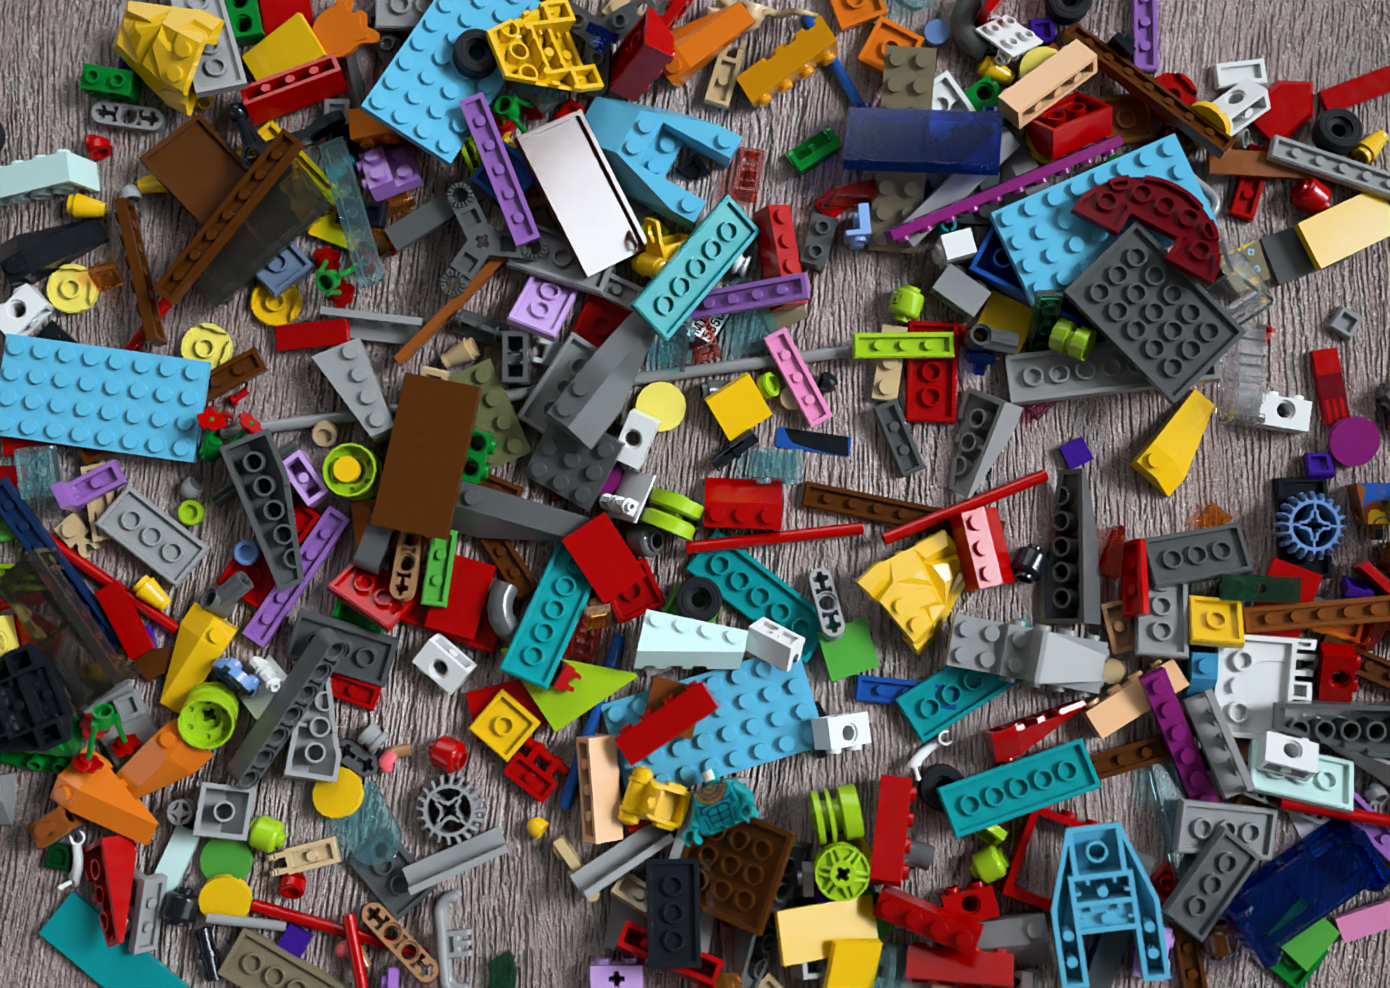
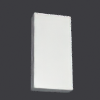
[1212,58,1267,91]

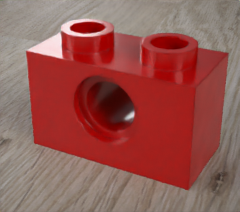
[1315,643,1361,703]
[938,879,1000,922]

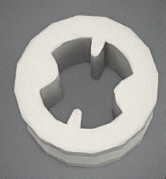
[731,253,751,278]

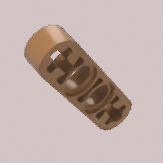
[390,531,426,602]
[362,902,439,985]

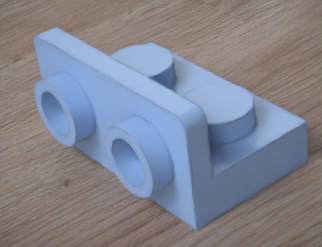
[843,203,871,250]

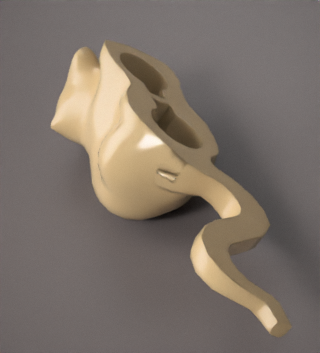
[705,0,819,34]

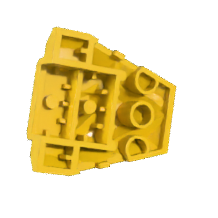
[485,0,604,92]
[112,1,225,116]
[855,530,965,656]

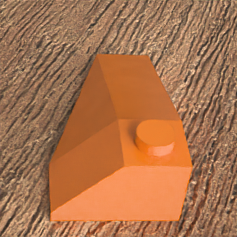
[662,2,756,88]
[115,718,215,799]
[49,746,158,845]

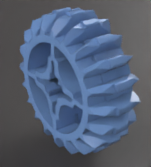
[1273,491,1347,561]

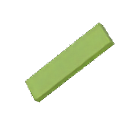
[852,332,955,359]

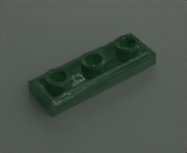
[1026,290,1063,353]
[1219,573,1302,603]

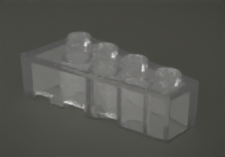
[1215,322,1266,429]

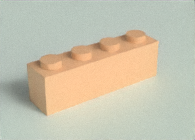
[998,39,1097,129]
[1080,658,1190,739]
[576,734,624,844]

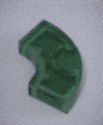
[487,949,517,988]

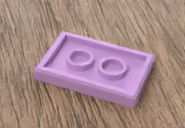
[507,275,580,342]

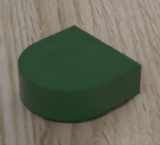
[43,842,73,872]

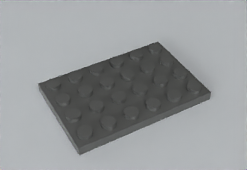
[1062,221,1246,405]

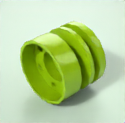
[323,443,384,502]
[178,682,239,749]
[809,783,864,846]
[812,840,870,902]

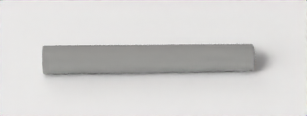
[205,913,287,932]

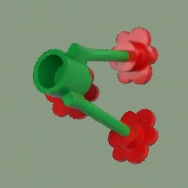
[492,93,548,138]
[313,246,378,308]
[197,406,263,463]
[72,703,142,773]

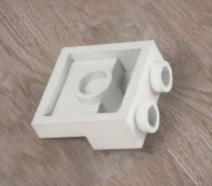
[929,70,976,145]

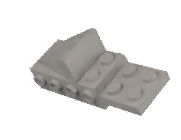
[944,613,1109,697]

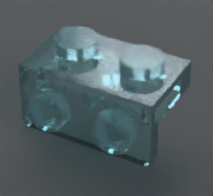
[513,81,567,116]
[655,316,696,373]
[14,445,61,500]
[750,448,803,485]
[875,941,907,988]

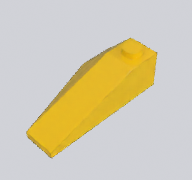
[1129,388,1215,498]
[160,601,240,714]

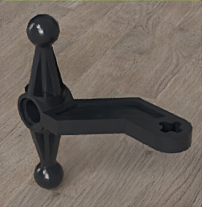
[227,102,346,213]

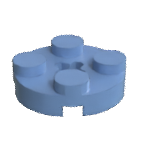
[211,656,262,699]

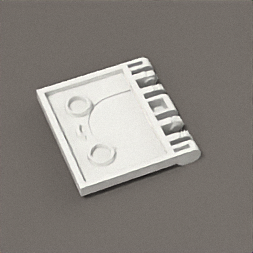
[1213,634,1317,739]

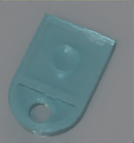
[722,277,778,358]
[335,780,402,866]

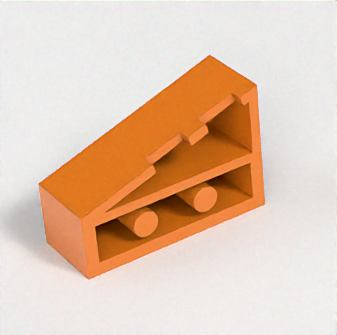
[348,107,409,148]

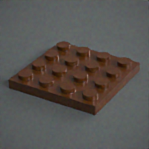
[680,817,797,936]

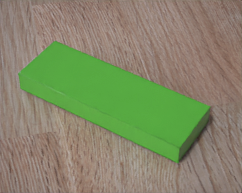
[420,530,458,608]

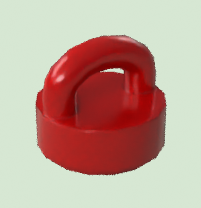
[84,135,113,160]
[278,873,307,899]

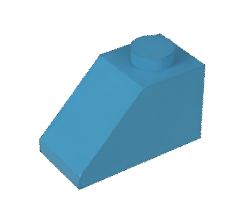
[1182,652,1219,700]

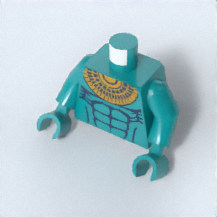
[682,768,760,847]

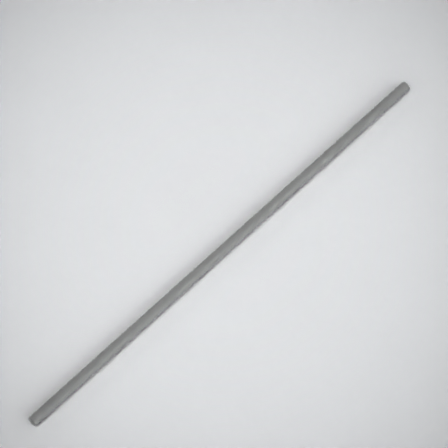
[220,345,850,439]

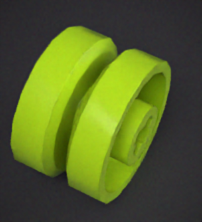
[639,487,704,541]

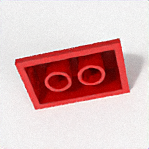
[609,7,675,102]
[1023,91,1112,159]
[704,477,782,531]
[949,507,1015,592]

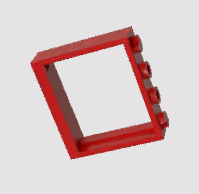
[998,805,1132,912]

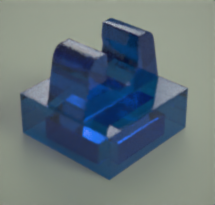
[586,22,619,52]
[965,349,995,376]

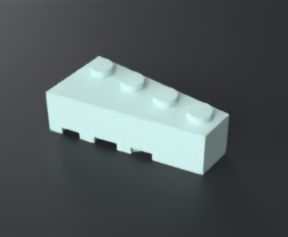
[0,149,100,207]
[634,609,748,669]

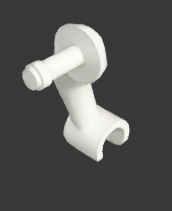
[907,729,952,782]
[57,830,86,891]

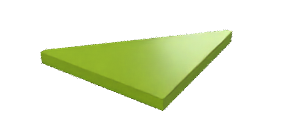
[501,648,638,733]

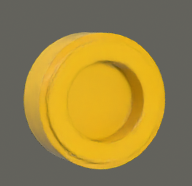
[333,456,361,483]

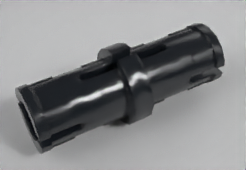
[709,429,759,472]
[194,926,223,982]

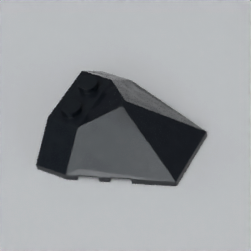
[0,642,73,753]

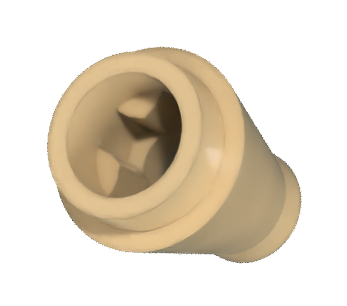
[441,337,480,369]

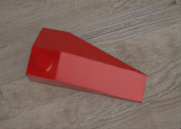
[982,699,1086,765]
[82,835,137,948]

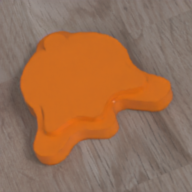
[312,0,380,59]

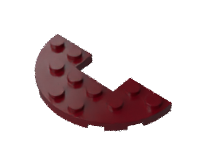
[1070,175,1221,287]

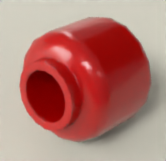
[1291,178,1331,216]
[428,735,468,774]

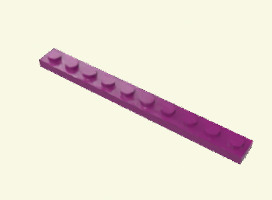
[883,135,1123,244]

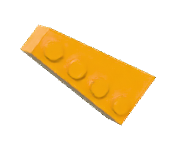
[736,15,838,109]

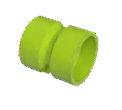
[1049,318,1097,361]

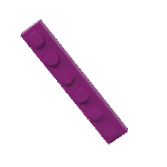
[1138,666,1219,802]

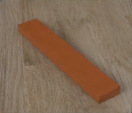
[1206,149,1355,182]
[393,257,507,367]
[1242,595,1390,634]

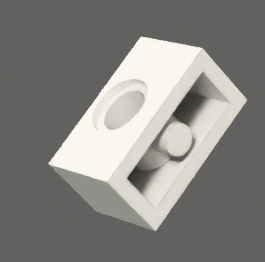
[1212,78,1271,137]
[931,228,977,270]
[0,283,56,336]
[1249,391,1312,434]
[615,408,662,470]
[412,632,478,695]
[811,711,871,754]
[1255,730,1319,781]

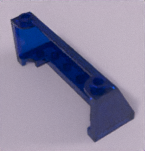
[843,102,1004,176]
[1221,818,1390,970]

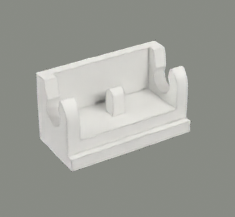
[745,617,806,672]

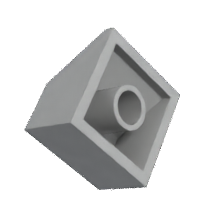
[193,782,255,841]

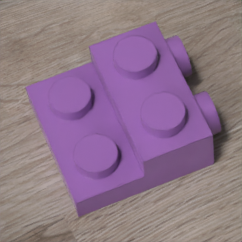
[356,144,424,202]

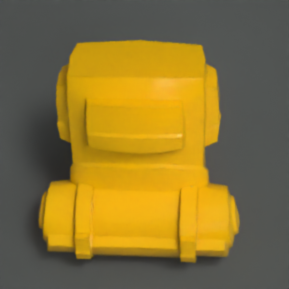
[632,217,690,278]
[617,765,691,831]

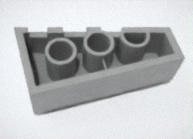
[311,337,394,445]

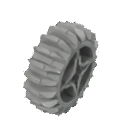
[415,774,486,845]

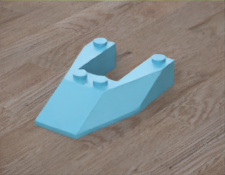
[585,96,742,231]
[1051,821,1171,988]

